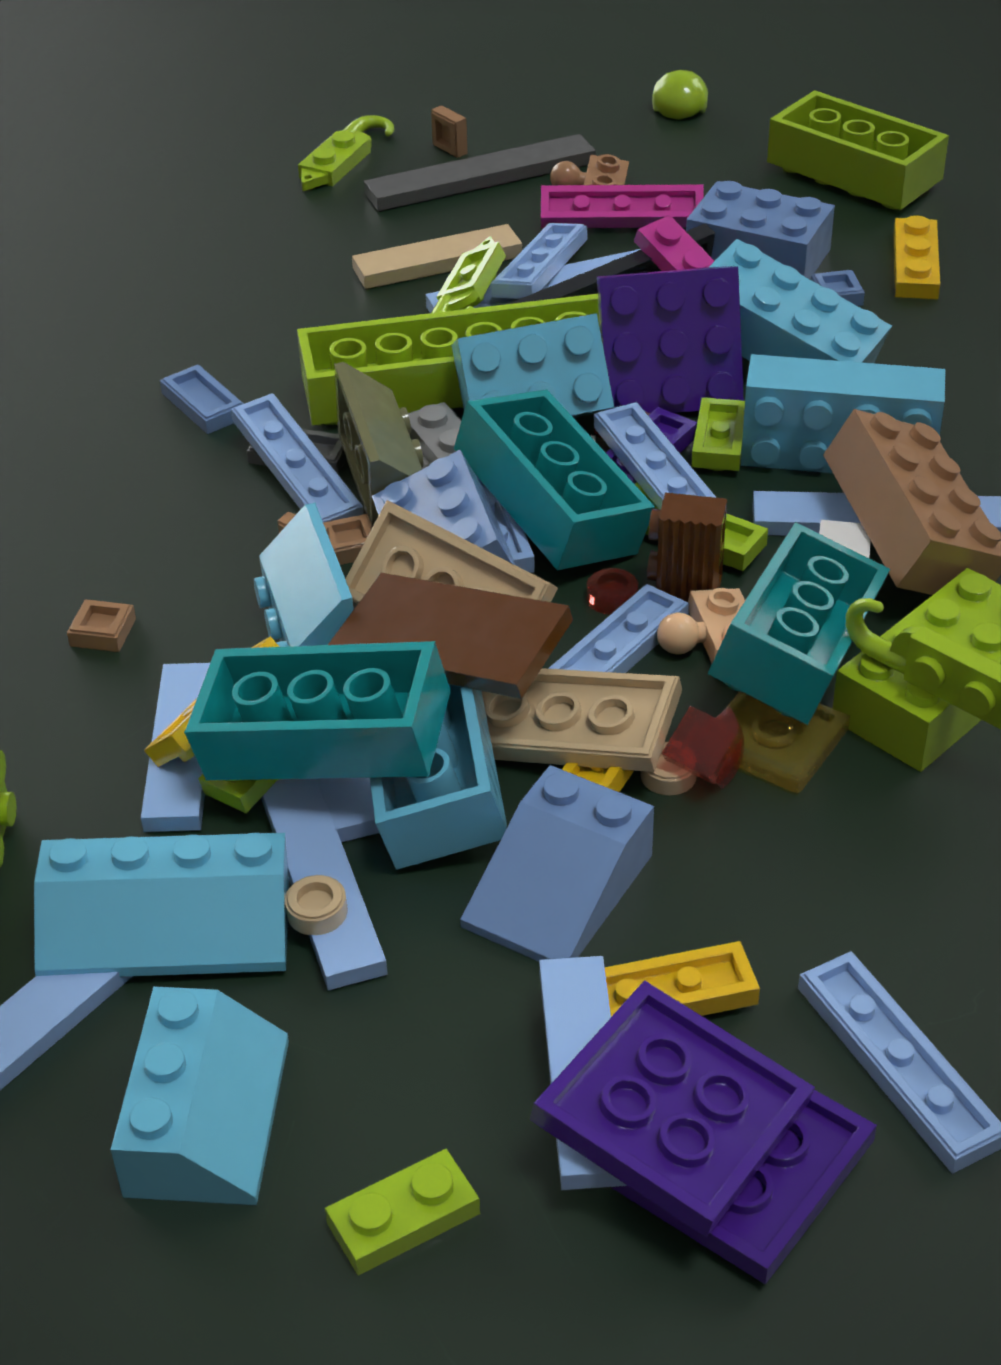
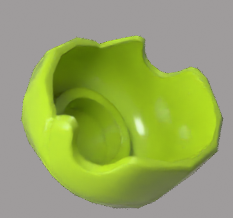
[652,70,708,120]

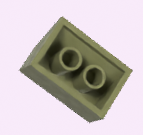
[334,362,424,526]

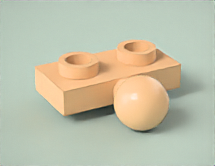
[657,588,745,663]

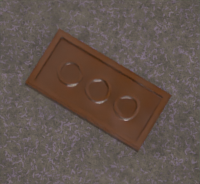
[328,572,573,699]

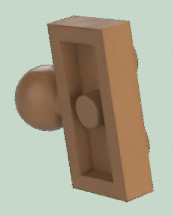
[550,154,629,185]

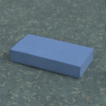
[160,365,244,434]

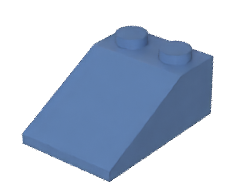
[460,765,654,962]

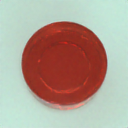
[587,568,638,615]

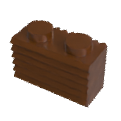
[647,492,728,602]

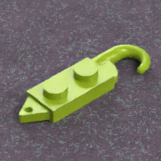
[298,115,394,191]
[431,236,506,313]
[846,598,1001,730]

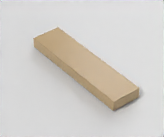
[352,224,522,289]

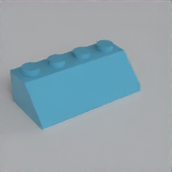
[34,833,289,977]

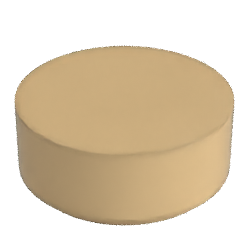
[640,742,697,796]
[285,875,348,935]

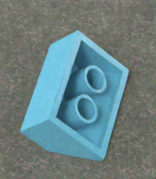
[253,503,354,647]
[111,987,289,1205]

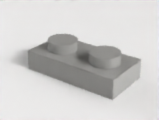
[408,402,461,464]

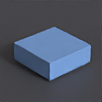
[811,270,865,306]

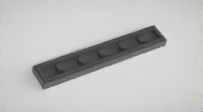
[364,134,596,211]

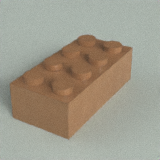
[823,409,1001,595]

